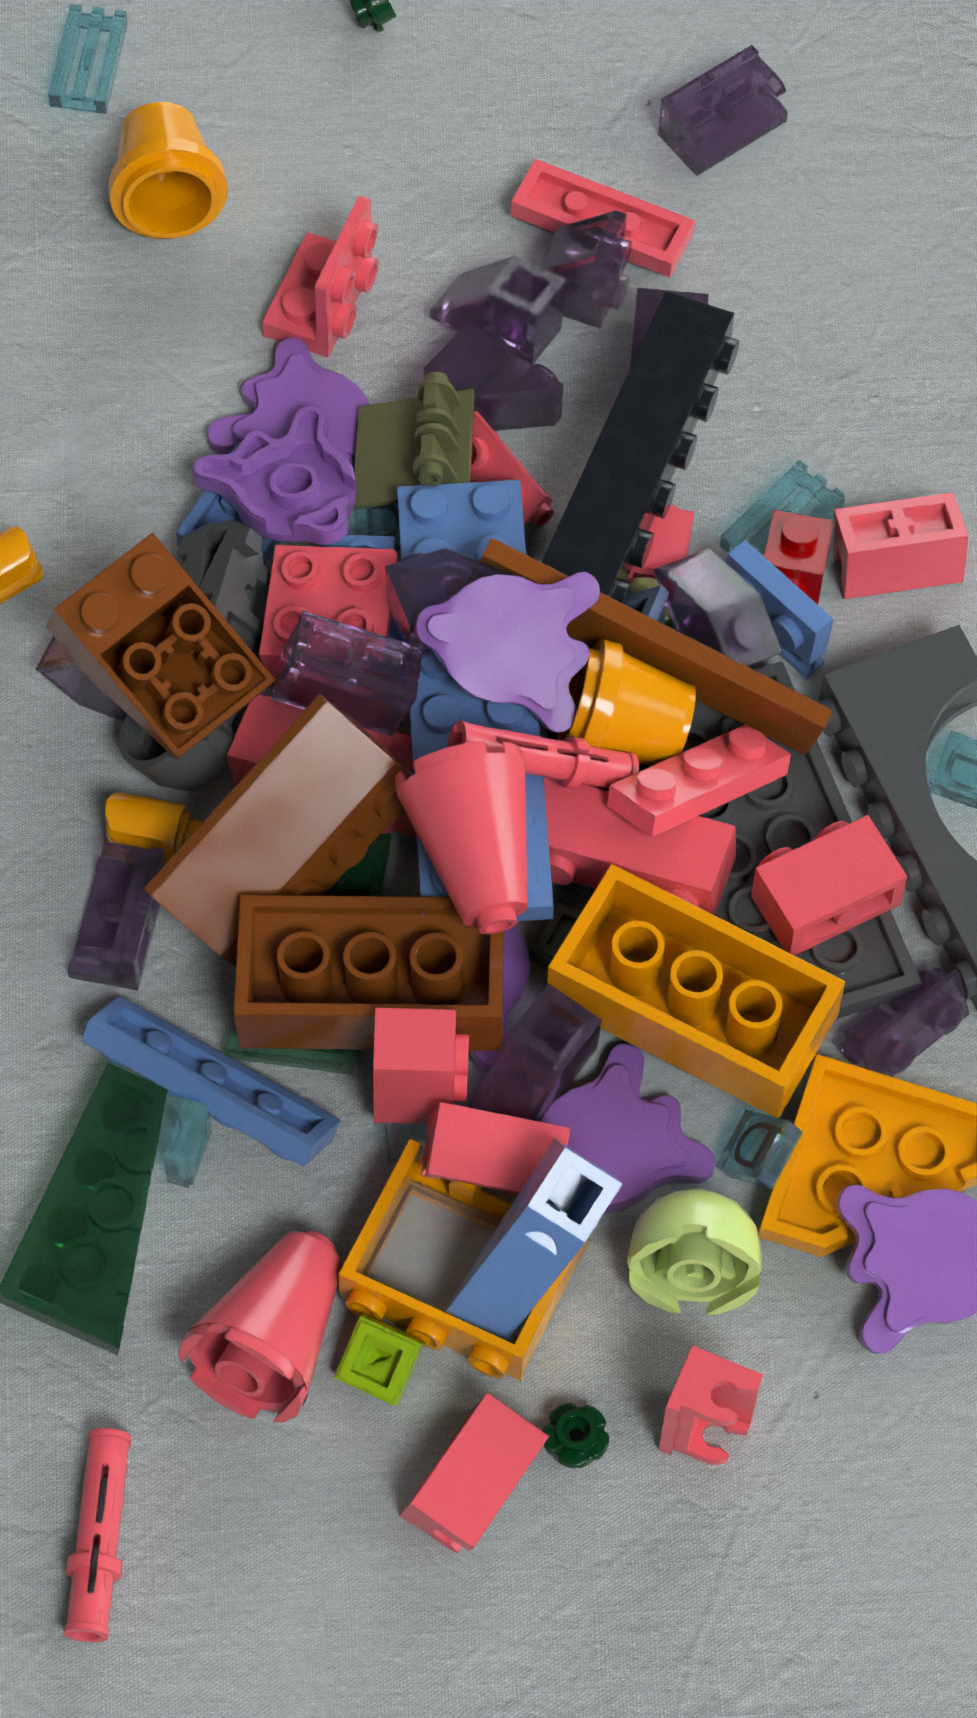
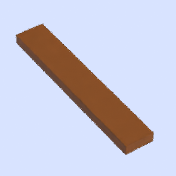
[468,538,832,755]

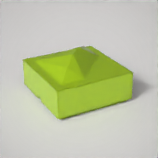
[334,1314,426,1406]

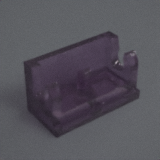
[658,45,788,176]
[272,610,423,736]
[68,843,166,991]

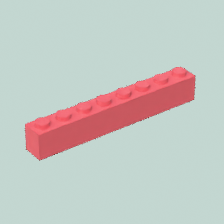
[227,694,736,915]

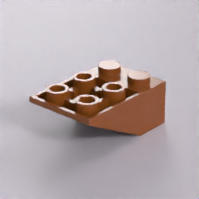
[46,532,276,760]

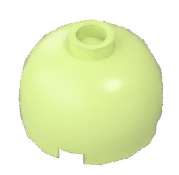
[627,1189,763,1315]

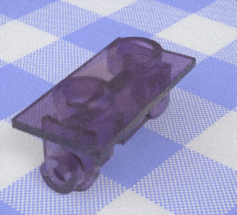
[839,967,969,1077]

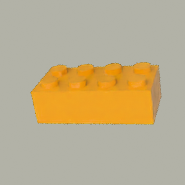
[546,864,846,1119]

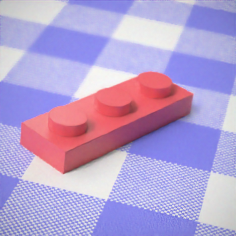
[510,159,695,277]
[607,724,791,837]

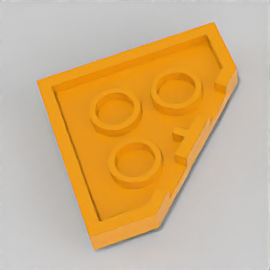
[759,1054,977,1258]

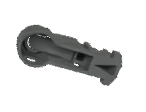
[119,519,271,792]

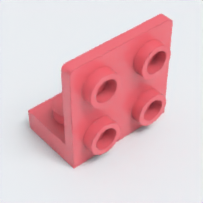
[262,196,379,358]
[259,545,399,690]

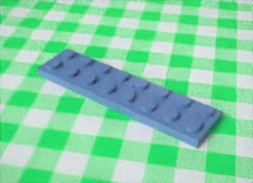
[397,480,553,921]

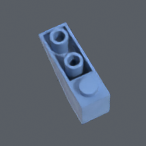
[445,1138,622,1341]

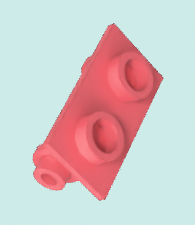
[470,411,554,527]

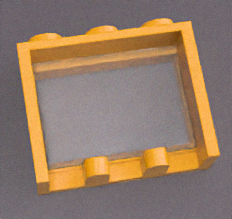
[338,1139,590,1381]

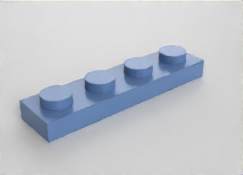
[81,996,341,1167]

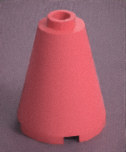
[395,741,528,934]
[178,1231,342,1422]

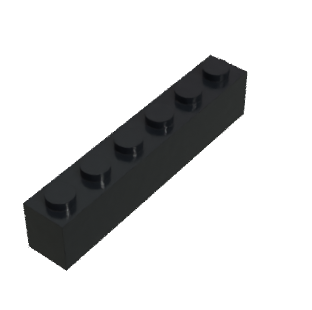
[542,290,740,605]

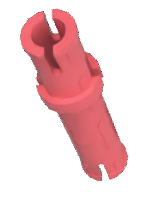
[447,720,639,789]
[64,1428,131,1643]

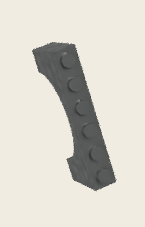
[816,625,977,1010]

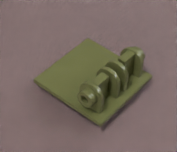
[353,372,475,510]

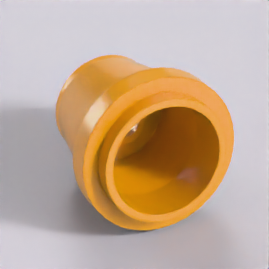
[108,102,228,239]
[557,638,696,765]

